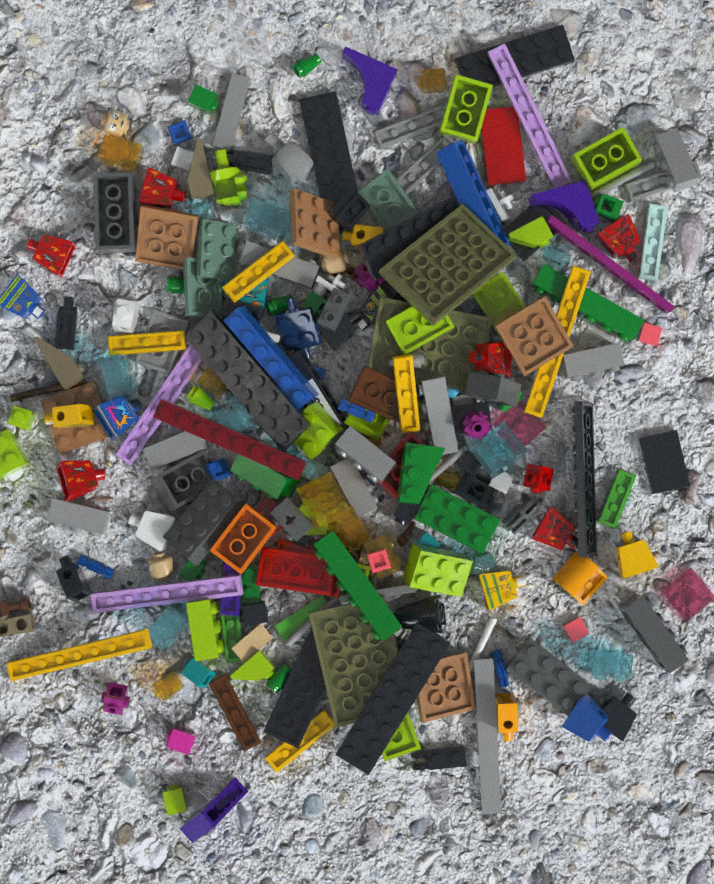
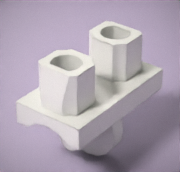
[486,188,514,221]
[313,274,346,297]

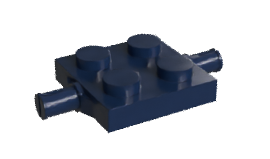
[274,297,322,359]

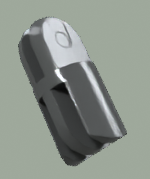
[501,496,540,535]

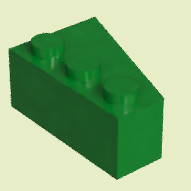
[397,443,445,505]
[230,454,302,500]

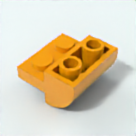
[552,552,608,606]

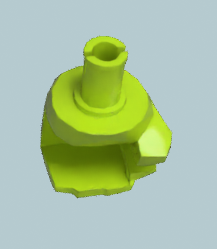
[210,150,249,206]

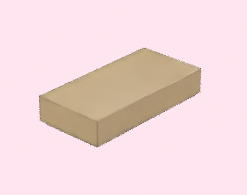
[231,623,273,663]

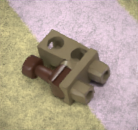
[0,595,37,637]

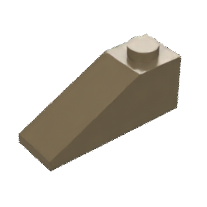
[186,138,216,202]
[33,336,85,390]

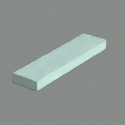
[638,203,668,281]

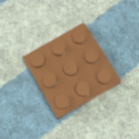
[290,188,340,259]
[135,205,199,270]
[494,296,574,376]
[40,381,108,455]
[417,652,476,723]

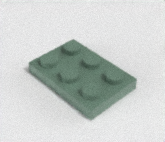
[358,169,420,231]
[197,219,236,281]
[183,258,223,317]

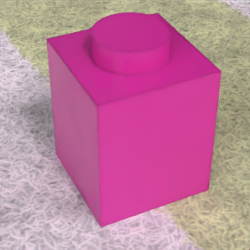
[165,726,197,755]

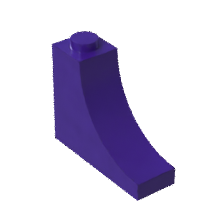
[342,46,398,115]
[528,180,600,234]
[180,777,248,843]

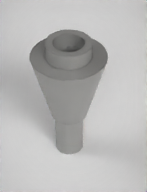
[389,349,425,368]

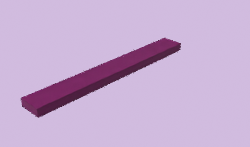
[546,215,675,314]

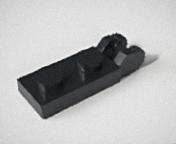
[411,746,467,770]

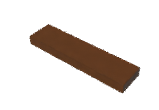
[209,674,262,752]

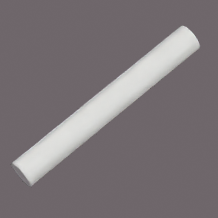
[468,617,497,672]

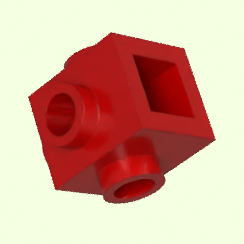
[523,464,554,494]

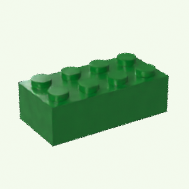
[414,484,500,554]

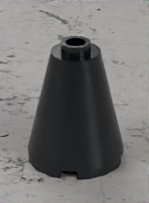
[393,594,446,634]

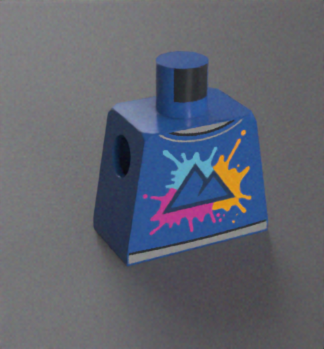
[92,396,142,441]

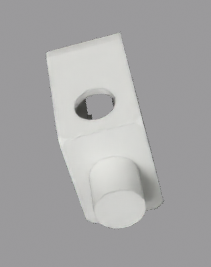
[112,298,141,335]
[128,510,178,552]

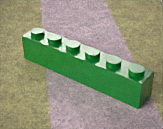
[531,264,645,343]
[313,531,402,642]

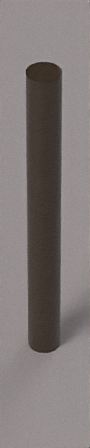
[10,378,87,402]

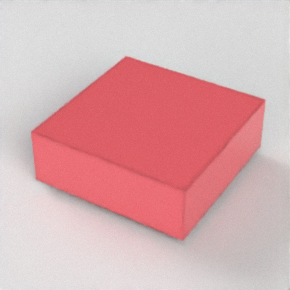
[638,322,662,347]
[367,549,391,573]
[563,616,590,643]

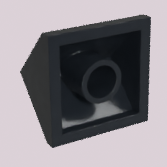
[454,472,499,512]

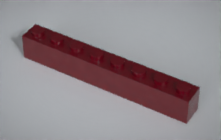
[153,399,306,480]

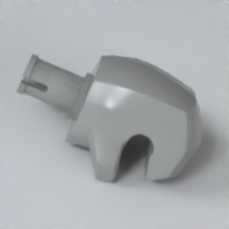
[264,132,314,186]

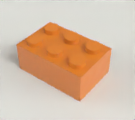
[210,503,278,574]

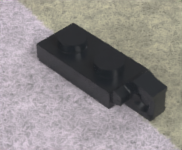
[226,148,273,175]
[54,296,78,350]

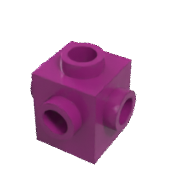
[354,262,385,292]
[461,409,491,440]
[101,682,130,715]

